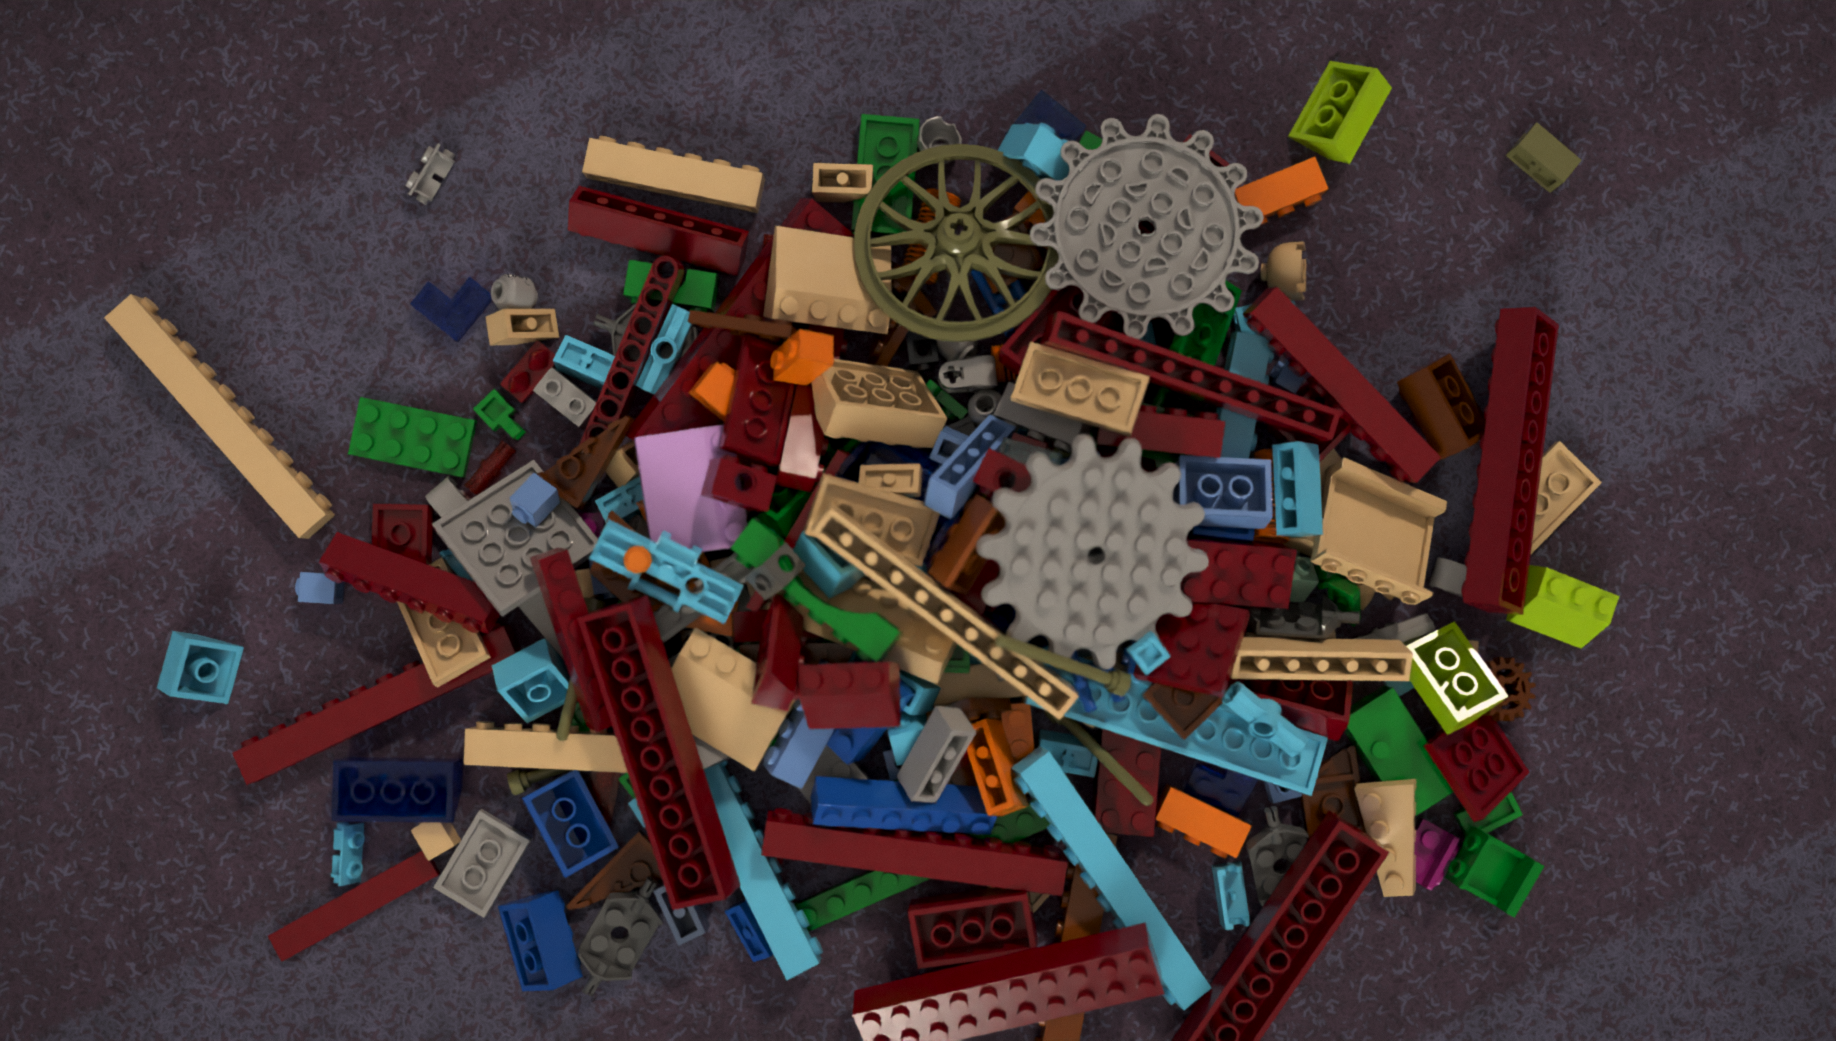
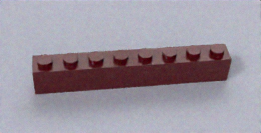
[1243,286,1441,483]

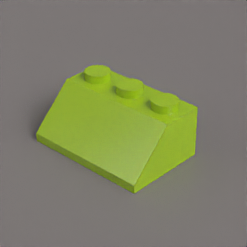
[1288,61,1392,164]
[1506,565,1619,649]
[1406,621,1508,735]

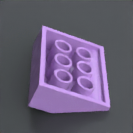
[634,425,747,552]

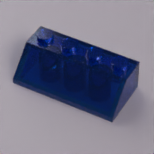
[332,757,463,823]

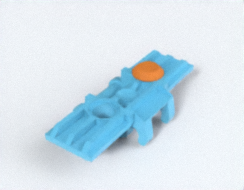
[589,520,744,624]

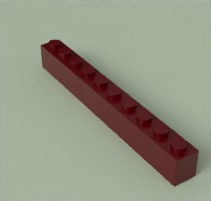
[1040,311,1341,441]
[232,623,521,785]
[761,808,1068,896]

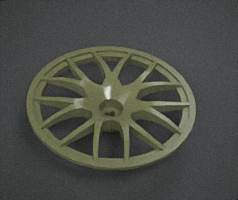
[854,144,1059,342]

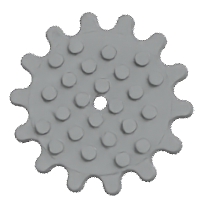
[1030,114,1264,339]
[976,434,1208,670]

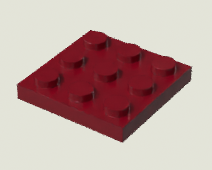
[1133,602,1250,698]
[1424,715,1530,822]

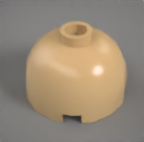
[1261,242,1306,301]

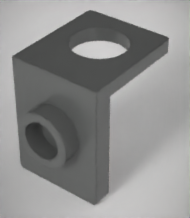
[745,543,806,600]

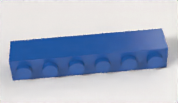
[810,776,997,835]

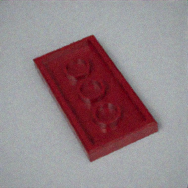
[719,334,795,468]

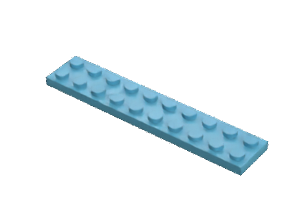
[1024,645,1328,796]

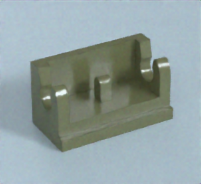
[1505,122,1582,193]

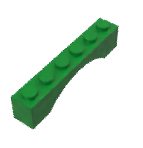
[731,519,904,663]

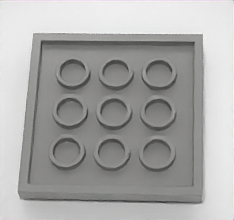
[432,460,599,617]

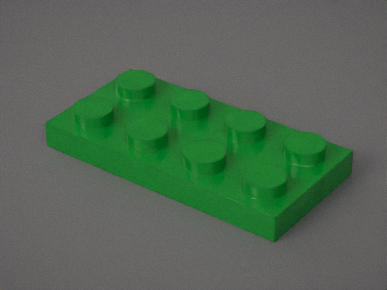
[851,114,920,235]
[348,397,477,478]

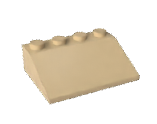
[763,226,892,334]
[812,359,947,449]
[671,627,796,772]

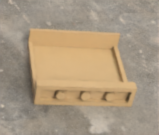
[1310,458,1447,605]

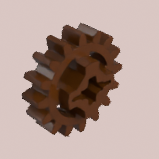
[1484,657,1536,721]

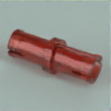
[464,440,517,495]

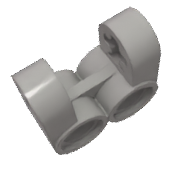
[938,355,998,394]

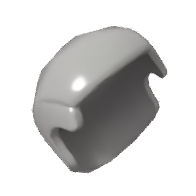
[917,116,962,164]

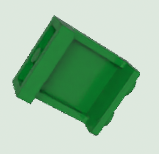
[1444,826,1544,918]

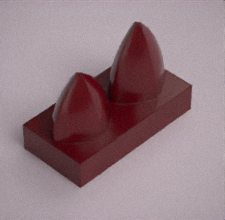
[500,340,556,404]

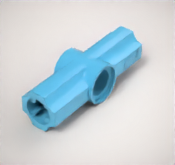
[636,304,693,394]
[1222,681,1308,757]

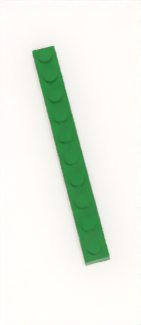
[794,799,1050,932]

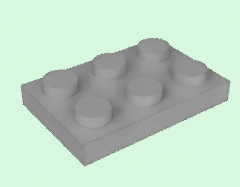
[433,809,532,918]

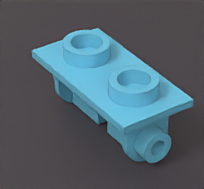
[331,822,365,886]

